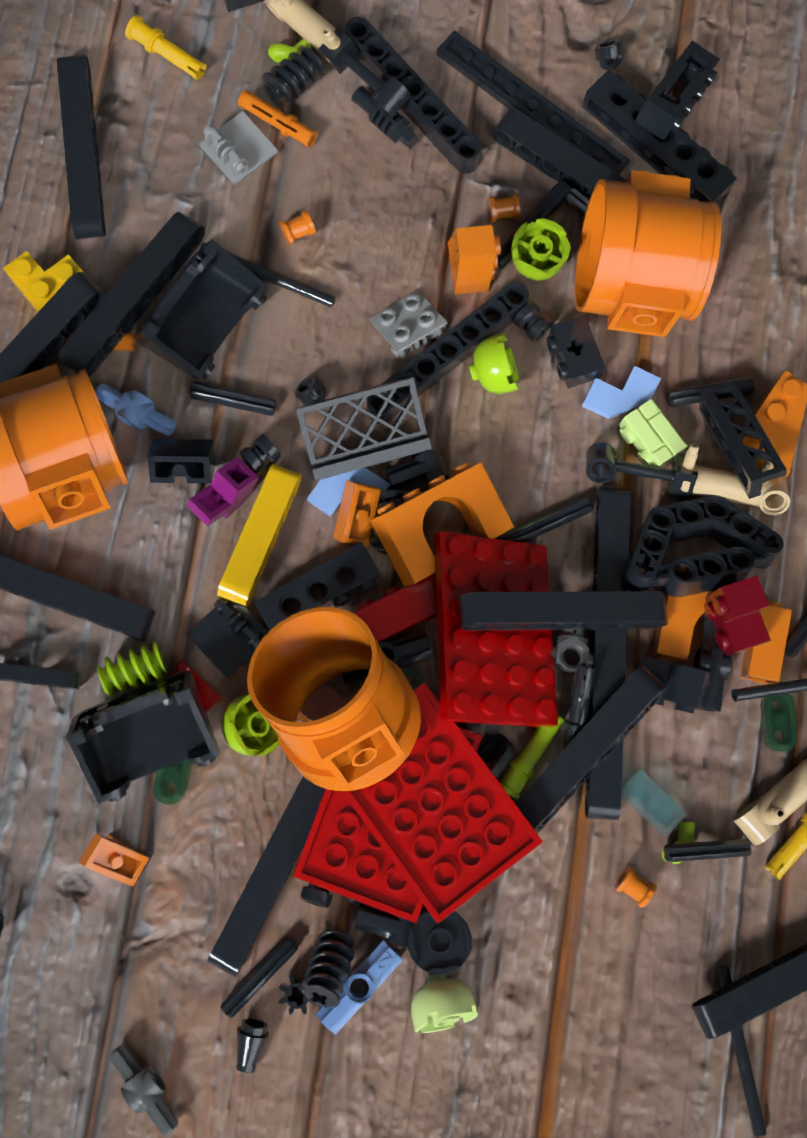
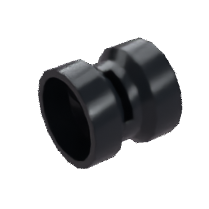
[513,301,554,343]
[239,434,281,475]

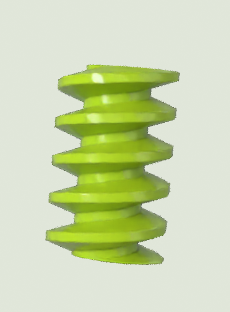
[97,641,168,697]

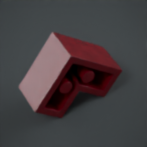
[704,575,771,656]

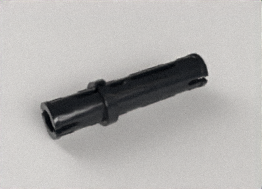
[562,663,597,751]

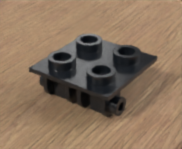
[186,597,268,679]

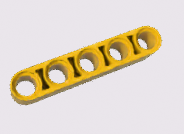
[217,464,302,606]

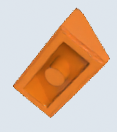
[333,480,382,547]

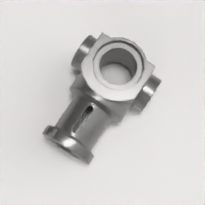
[551,629,593,673]

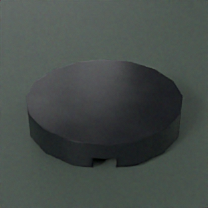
[407,910,472,975]

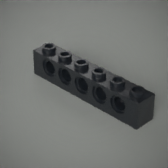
[582,69,737,204]

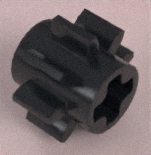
[279,972,314,1015]

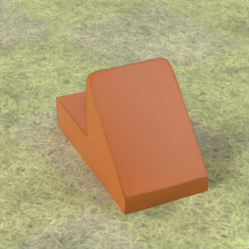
[79,833,149,886]

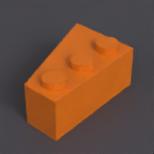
[447,225,501,295]
[739,370,807,478]

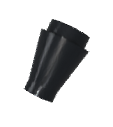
[236,1018,269,1073]

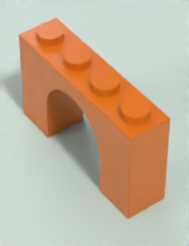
[370,462,514,586]
[650,590,792,684]

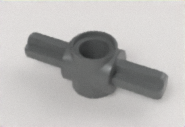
[109,1044,179,1136]

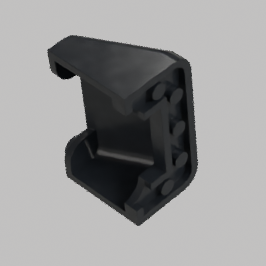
[133,239,268,380]
[66,671,220,804]

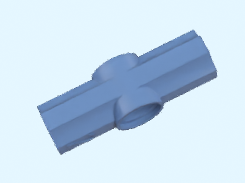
[315,939,403,1035]

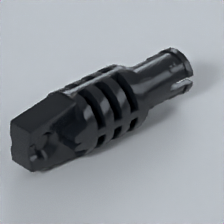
[351,86,418,150]

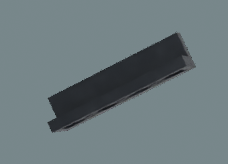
[699,380,787,499]

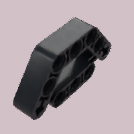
[624,496,784,597]

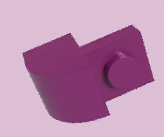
[187,457,259,526]

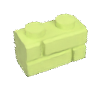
[619,399,688,468]

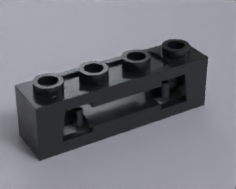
[635,41,720,140]

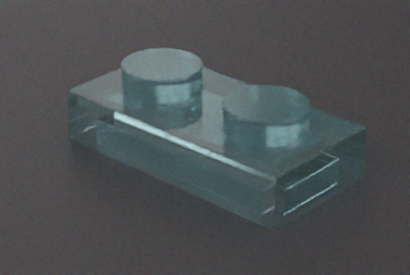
[621,769,687,837]

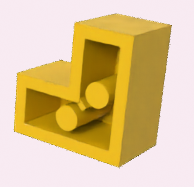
[3,251,83,312]

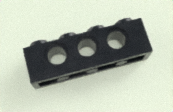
[254,541,380,630]

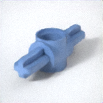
[95,384,177,437]

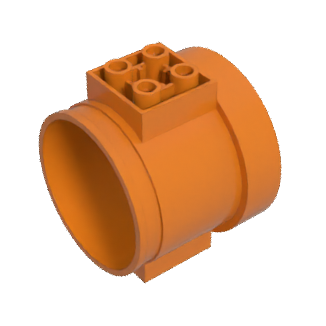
[574,170,721,337]
[0,364,129,530]
[247,605,421,791]

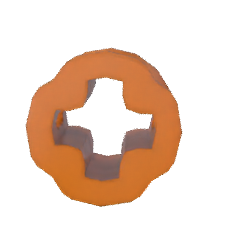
[488,193,520,223]
[279,210,316,246]
[614,866,657,908]

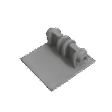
[199,111,279,185]
[369,290,447,358]

